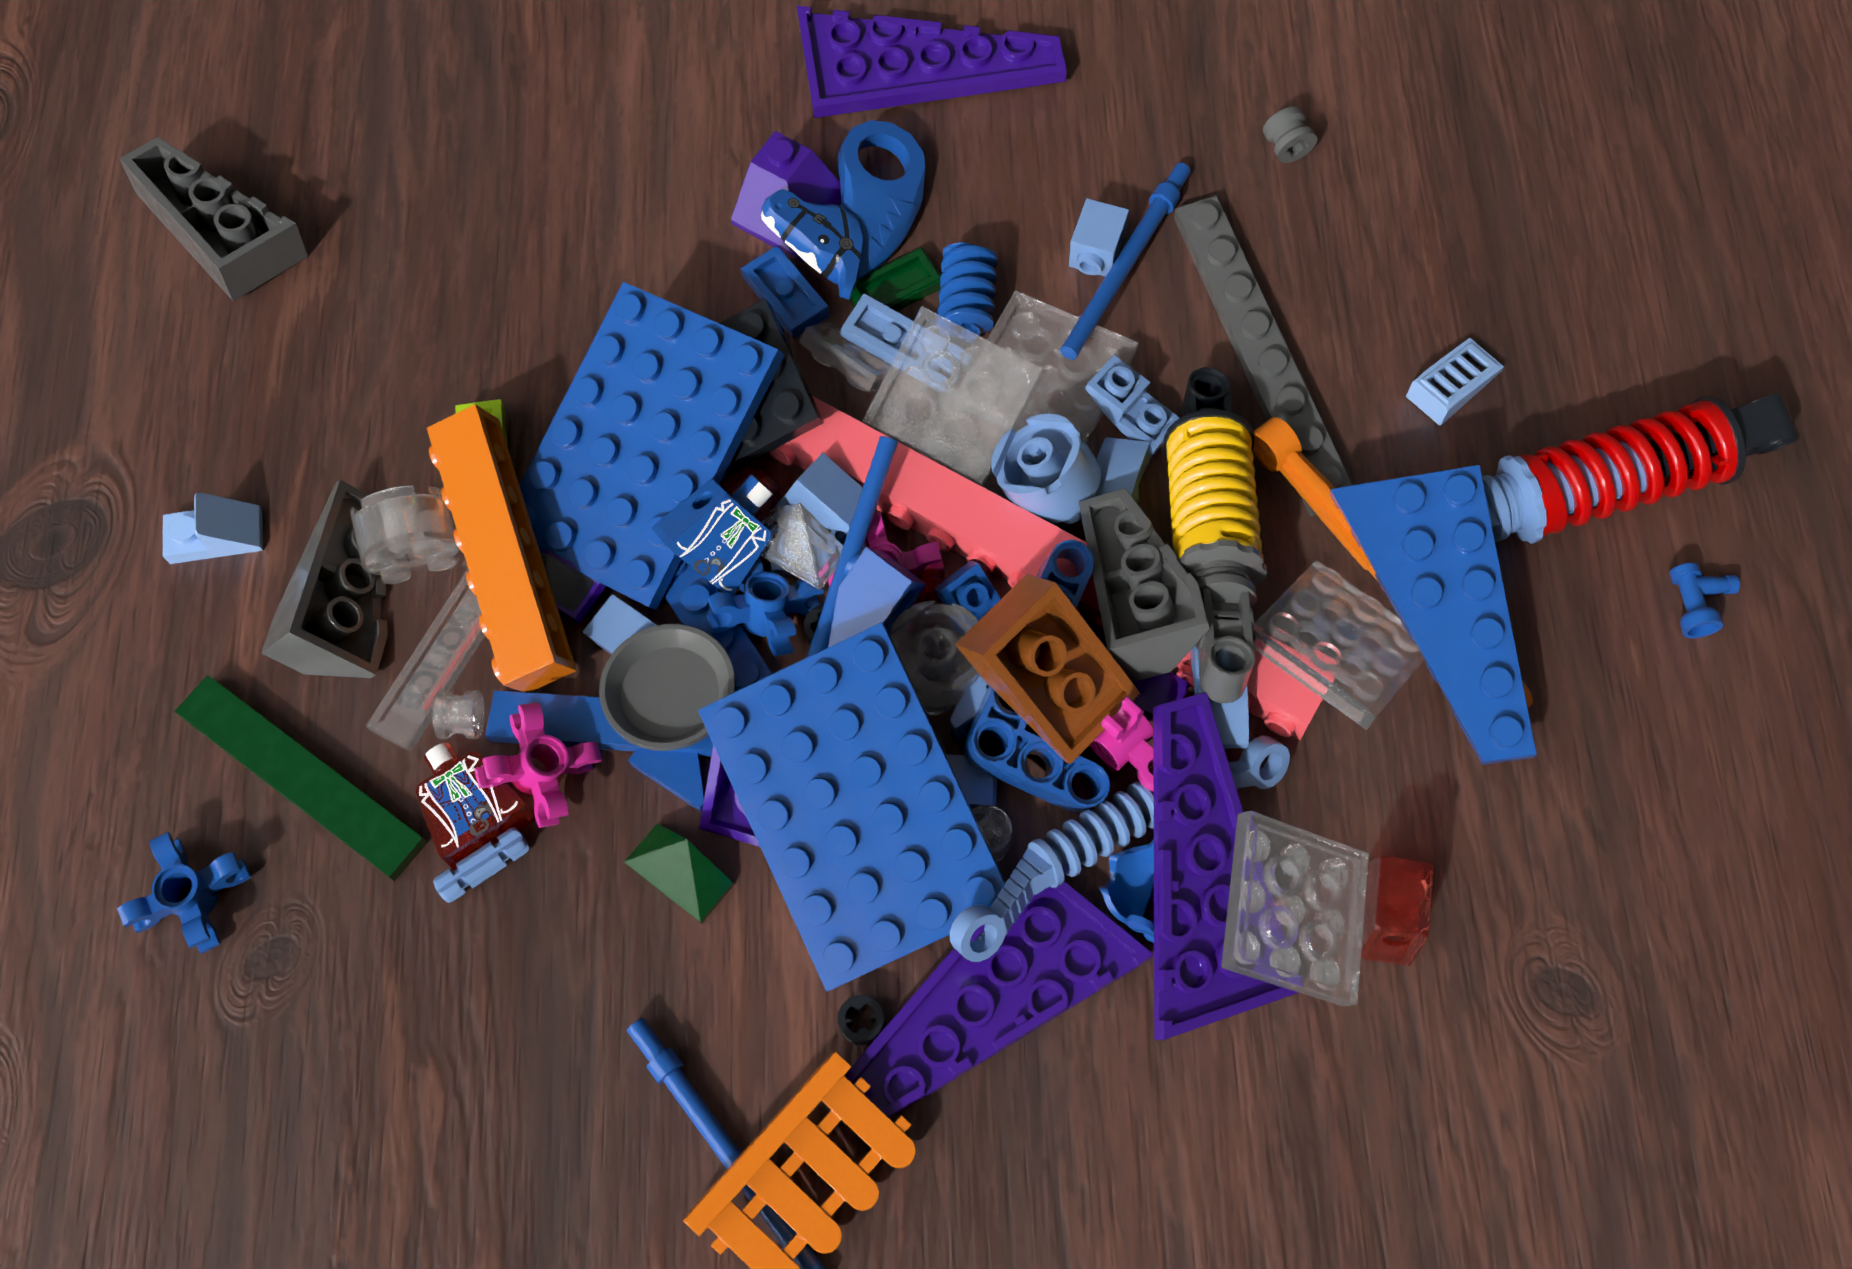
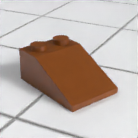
[955,574,1140,764]

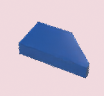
[628,749,705,813]

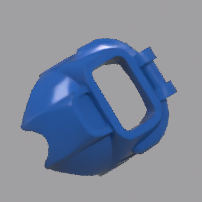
[1099,839,1154,943]

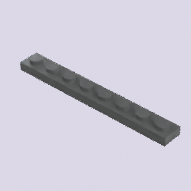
[1174,196,1353,517]

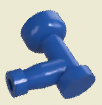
[1669,563,1740,638]

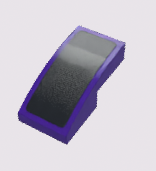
[539,549,606,624]

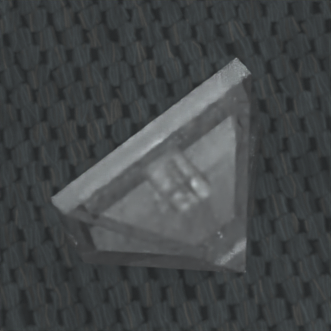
[760,503,843,590]

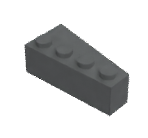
[119,137,308,301]

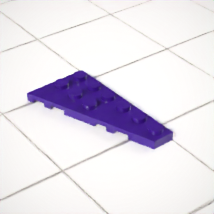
[797,5,1067,118]
[1153,692,1299,1040]
[844,881,1154,1119]

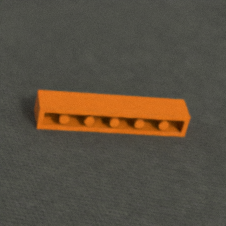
[427,404,577,693]

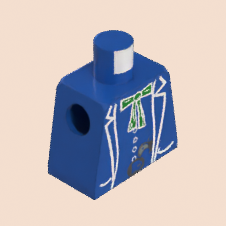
[651,474,773,596]

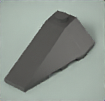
[261,479,388,678]
[1079,488,1210,682]

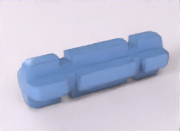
[433,827,529,903]

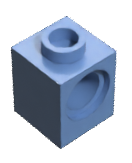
[1069,198,1129,277]

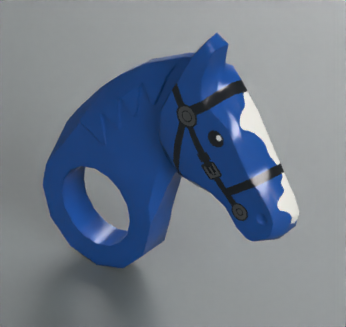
[761,120,925,300]

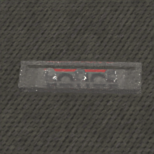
[366,569,485,752]

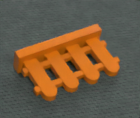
[683,1052,916,1269]

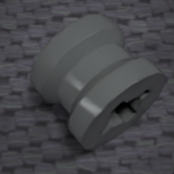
[1263,106,1318,163]

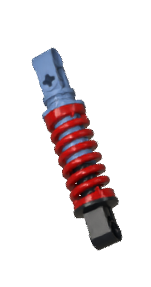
[1482,393,1801,544]

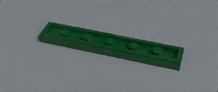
[174,675,427,881]

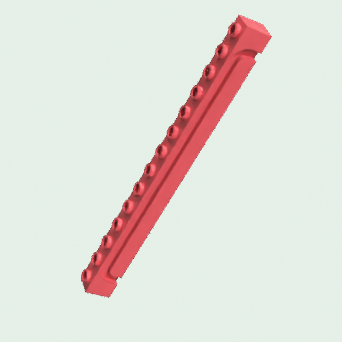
[769,396,1336,740]

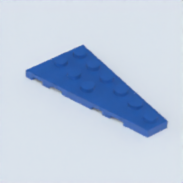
[1330,465,1537,765]

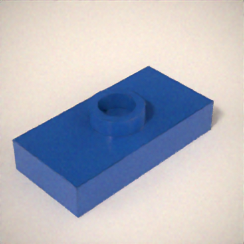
[741,246,830,339]

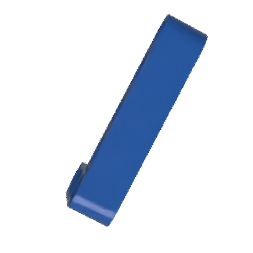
[963,540,1110,813]

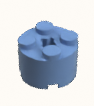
[991,414,1102,524]

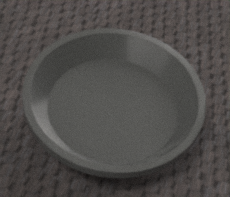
[599,624,735,751]

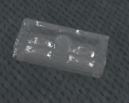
[799,322,898,392]

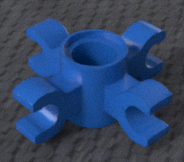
[706,557,824,657]
[117,832,251,954]

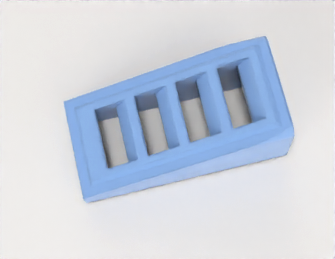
[1406,338,1504,426]

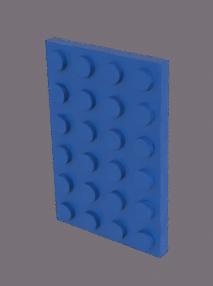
[519,282,785,610]
[698,622,1006,992]

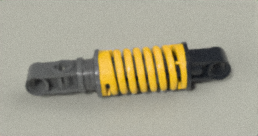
[1163,367,1267,703]

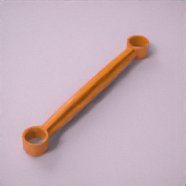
[1252,417,1533,708]

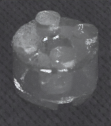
[350,485,459,584]
[890,601,980,715]

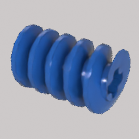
[936,242,998,345]

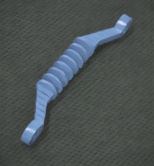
[950,736,1290,962]

